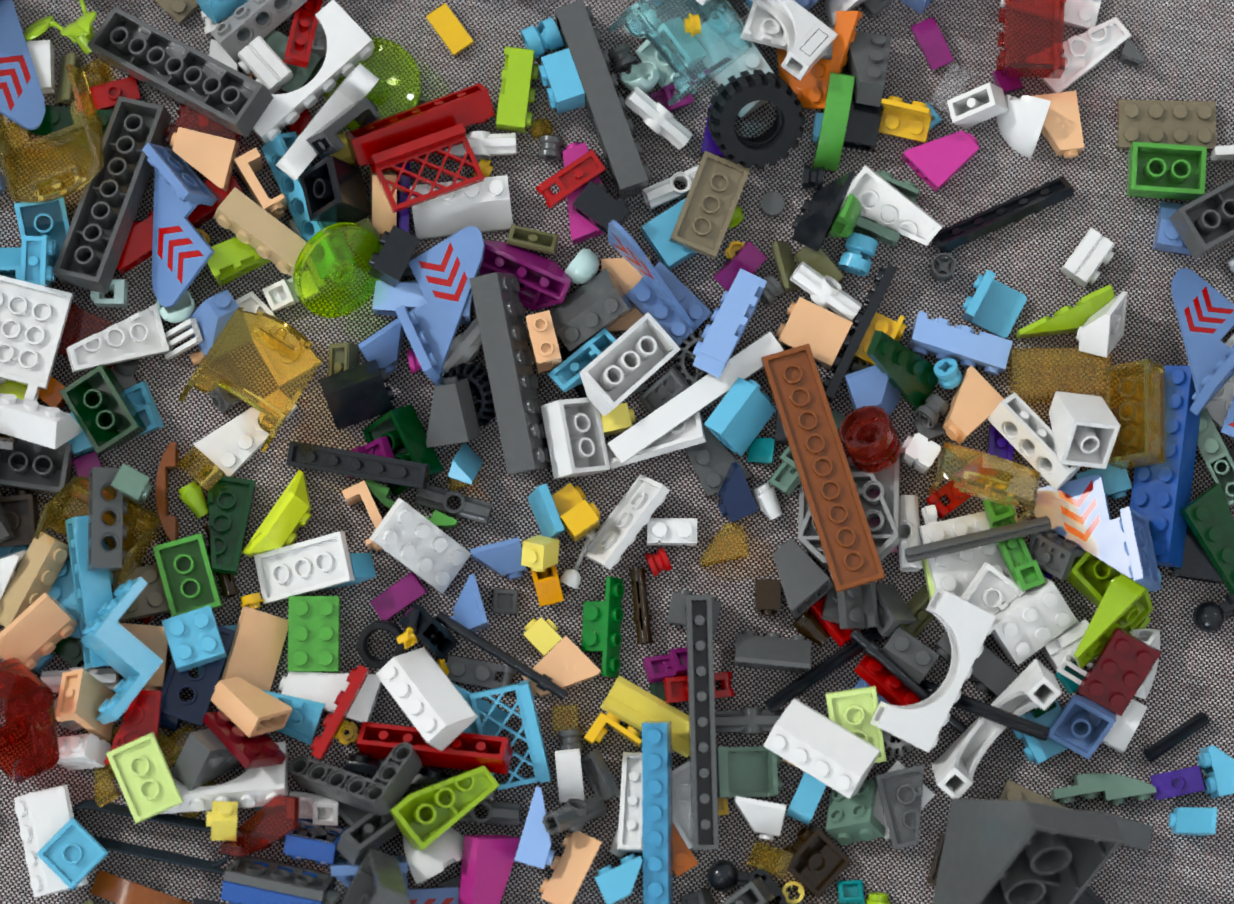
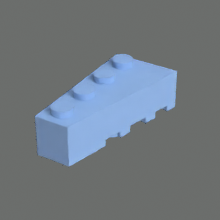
[692,268,767,378]
[372,280,474,325]
[907,311,1013,375]

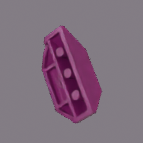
[479,240,572,311]

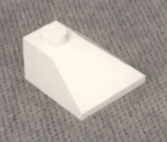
[1076,291,1128,358]
[734,796,786,841]

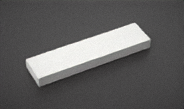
[617,752,643,852]

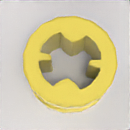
[782,881,805,904]

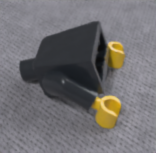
[397,604,459,676]

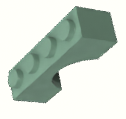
[111,463,152,506]

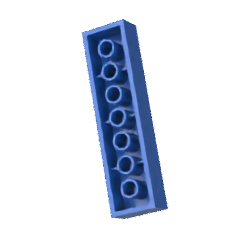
[1130,365,1201,568]

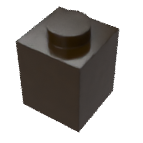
[755,579,781,616]

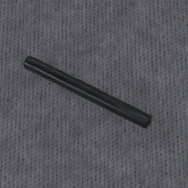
[765,627,882,713]
[919,680,1050,741]

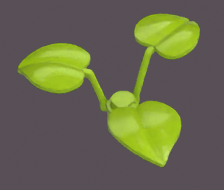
[23,0,97,54]

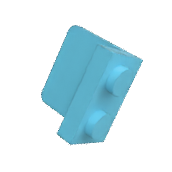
[20,235,57,287]
[962,269,1027,339]
[1012,700,1068,765]

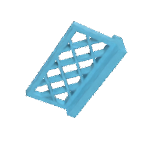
[470,679,551,791]

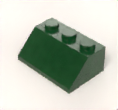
[59,364,147,454]
[362,404,444,497]

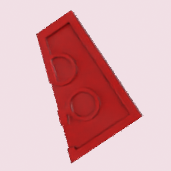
[103,690,162,765]

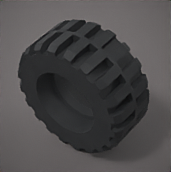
[707,70,805,169]

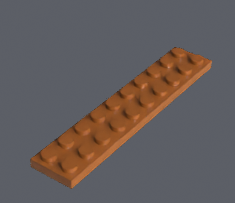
[761,344,885,593]

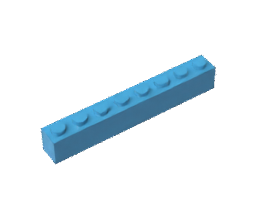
[642,721,673,904]

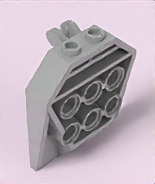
[798,456,900,568]

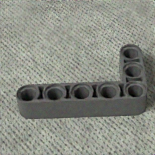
[288,742,422,816]

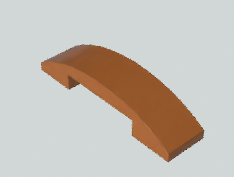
[155,442,179,541]
[90,869,193,904]

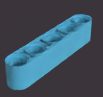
[786,717,829,825]

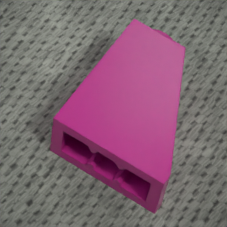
[902,130,980,193]

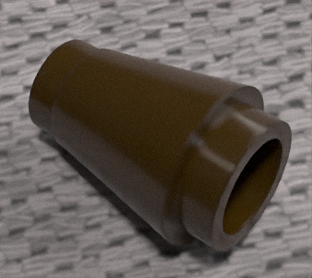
[792,611,830,646]

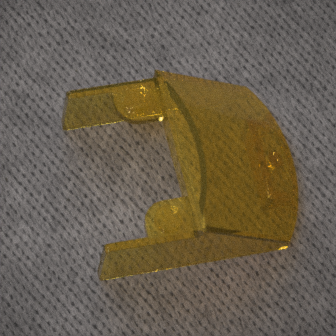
[0,64,104,203]
[179,307,323,453]
[925,442,1040,523]

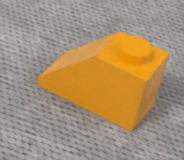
[530,565,564,607]

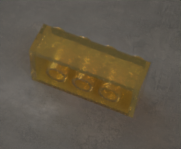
[1008,348,1112,402]
[1106,359,1165,469]

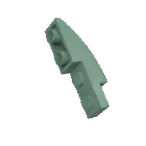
[1197,408,1234,506]
[768,410,854,496]
[1050,773,1156,805]

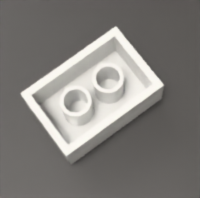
[540,397,611,479]
[991,576,1078,665]

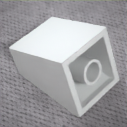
[1049,391,1121,469]

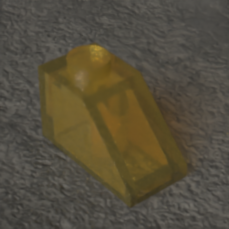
[699,522,750,568]

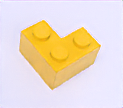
[552,482,601,543]

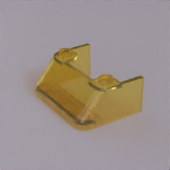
[34,476,161,584]

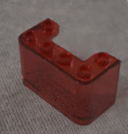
[996,0,1066,79]
[0,658,59,784]

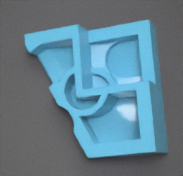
[124,381,164,437]

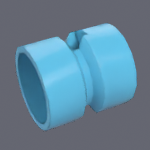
[520,17,564,58]
[838,233,879,276]

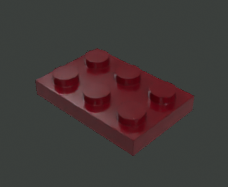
[1077,627,1161,716]
[202,711,287,769]

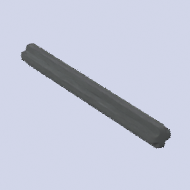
[905,516,1051,563]

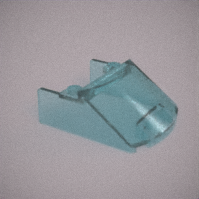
[608,0,752,106]

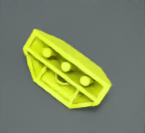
[242,470,312,557]

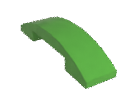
[813,72,855,171]
[828,193,862,238]
[366,479,458,529]
[983,492,1046,592]

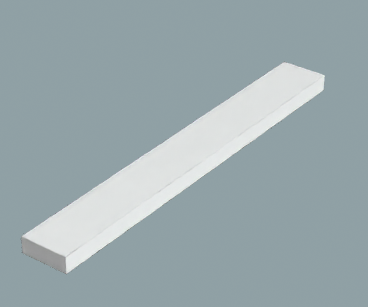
[607,331,784,464]

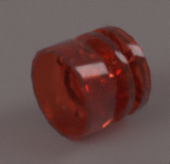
[839,406,902,473]

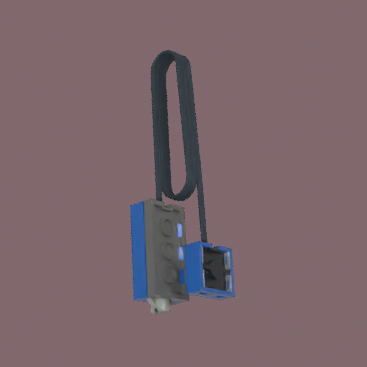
[72,799,346,904]

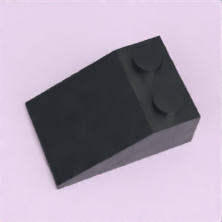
[791,171,856,252]

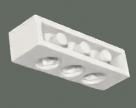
[987,392,1081,490]

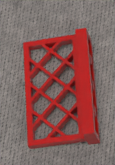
[369,123,485,213]

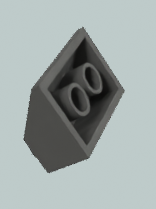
[550,268,635,352]
[0,439,72,496]
[733,630,811,673]

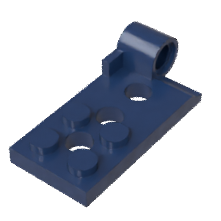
[159,626,235,732]

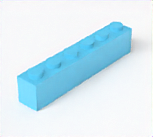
[65,516,119,669]

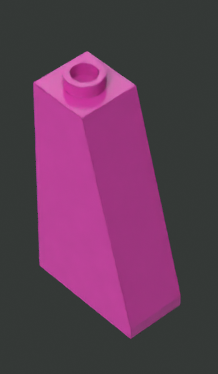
[563,142,604,245]
[458,834,520,904]

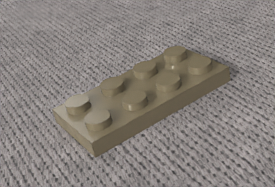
[1117,99,1216,151]
[669,151,751,259]

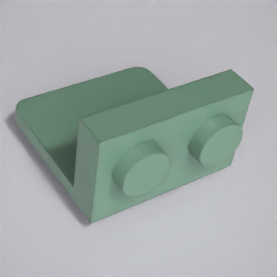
[826,779,886,845]

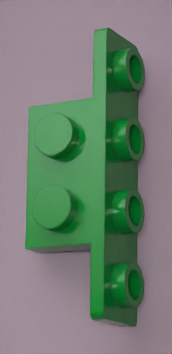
[581,576,624,678]

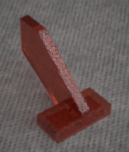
[221,794,299,857]

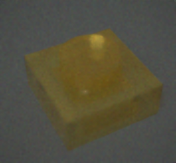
[552,705,578,732]

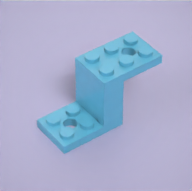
[80,577,164,725]

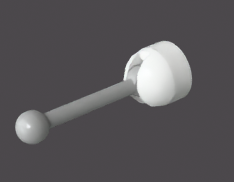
[559,530,596,589]

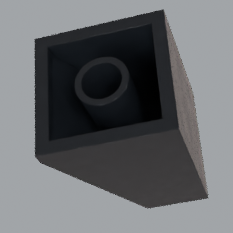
[300,156,371,223]

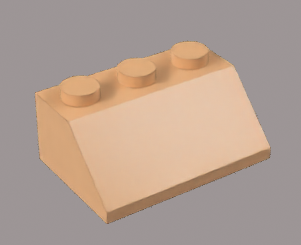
[0,593,79,674]
[539,831,602,904]

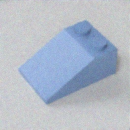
[515,786,555,870]

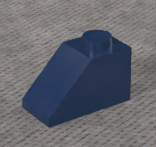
[717,461,759,523]

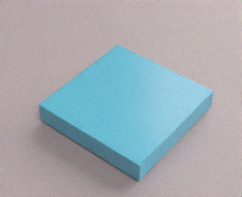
[527,484,565,538]
[36,817,109,890]

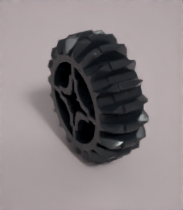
[443,363,496,428]

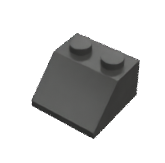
[881,627,940,690]

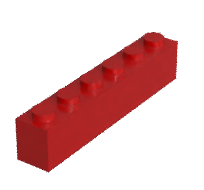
[345,83,495,166]
[117,175,244,275]
[356,721,513,775]

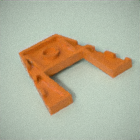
[776,11,863,110]

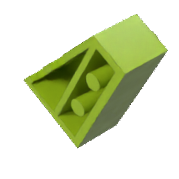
[496,46,539,134]
[207,236,271,287]

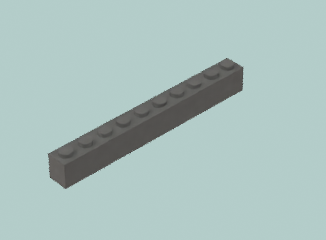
[685,594,719,850]

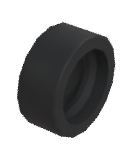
[357,620,405,669]

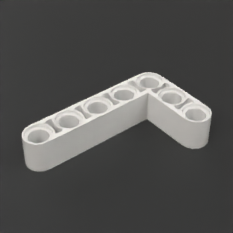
[276,64,379,181]

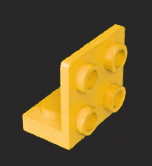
[878,96,933,143]
[854,312,907,366]
[584,712,642,748]

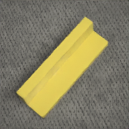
[601,675,690,758]

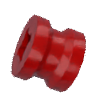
[644,547,672,577]

